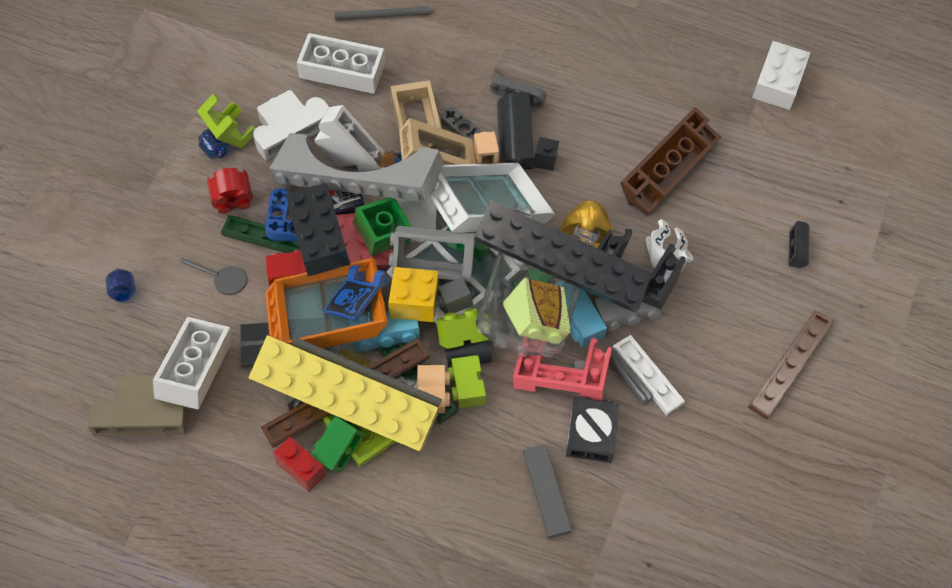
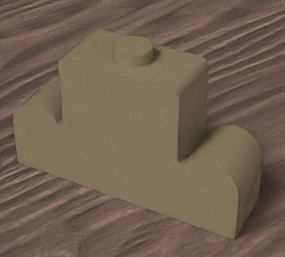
[88,373,187,436]

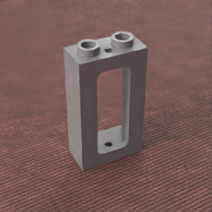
[389,226,476,282]

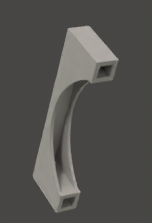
[269,133,444,202]

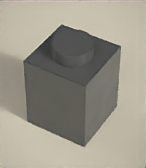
[437,277,473,313]

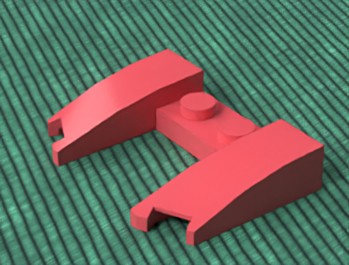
[513,336,612,401]

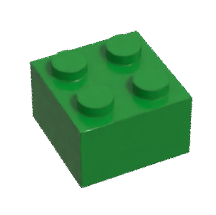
[353,197,412,256]

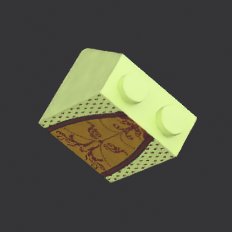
[503,278,571,344]

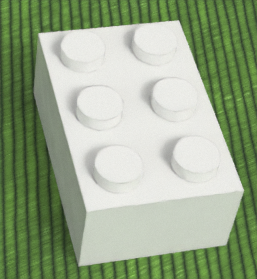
[752,41,810,110]

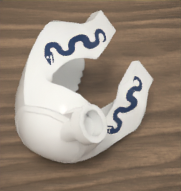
[645,219,694,272]

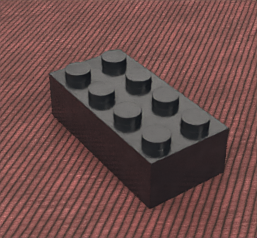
[285,183,350,277]

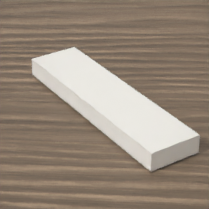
[613,335,685,416]

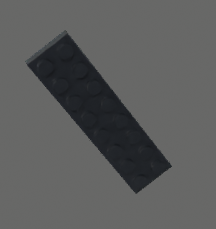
[473,200,652,313]

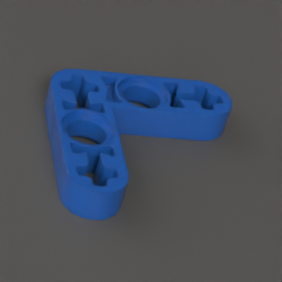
[265,188,298,242]

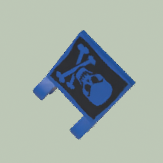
[323,265,390,321]

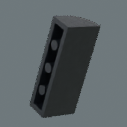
[497,92,534,170]

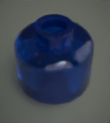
[198,129,229,159]
[105,269,136,302]

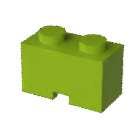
[436,309,488,349]
[448,355,486,409]

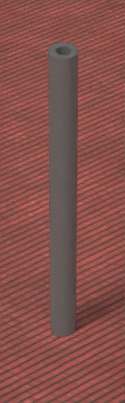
[335,6,430,20]

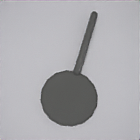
[180,258,247,295]

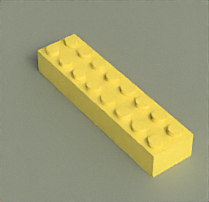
[249,335,440,451]

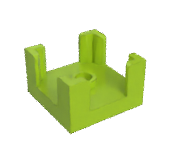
[197,94,256,148]

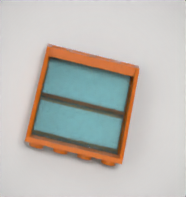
[265,258,388,352]

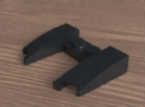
[598,229,686,309]

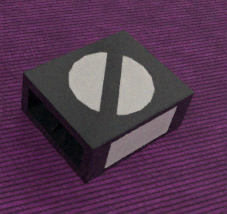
[566,397,619,463]

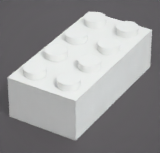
[297,33,385,94]
[153,317,230,410]

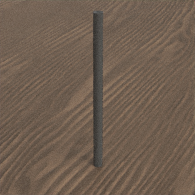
[291,337,442,407]

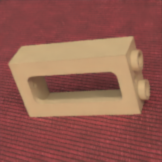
[391,80,444,150]
[399,118,476,183]

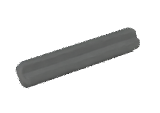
[605,348,652,404]

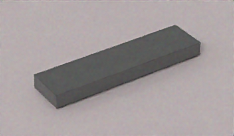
[523,445,572,539]

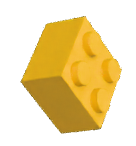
[389,267,439,322]

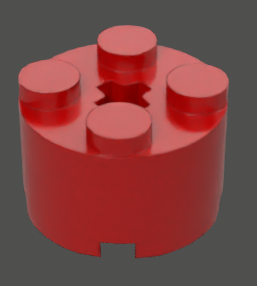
[207,167,253,214]

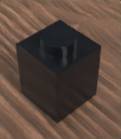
[534,137,560,171]

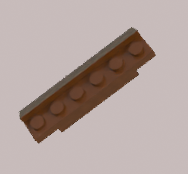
[620,107,722,216]

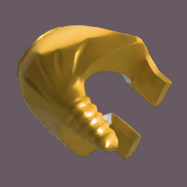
[559,200,613,248]

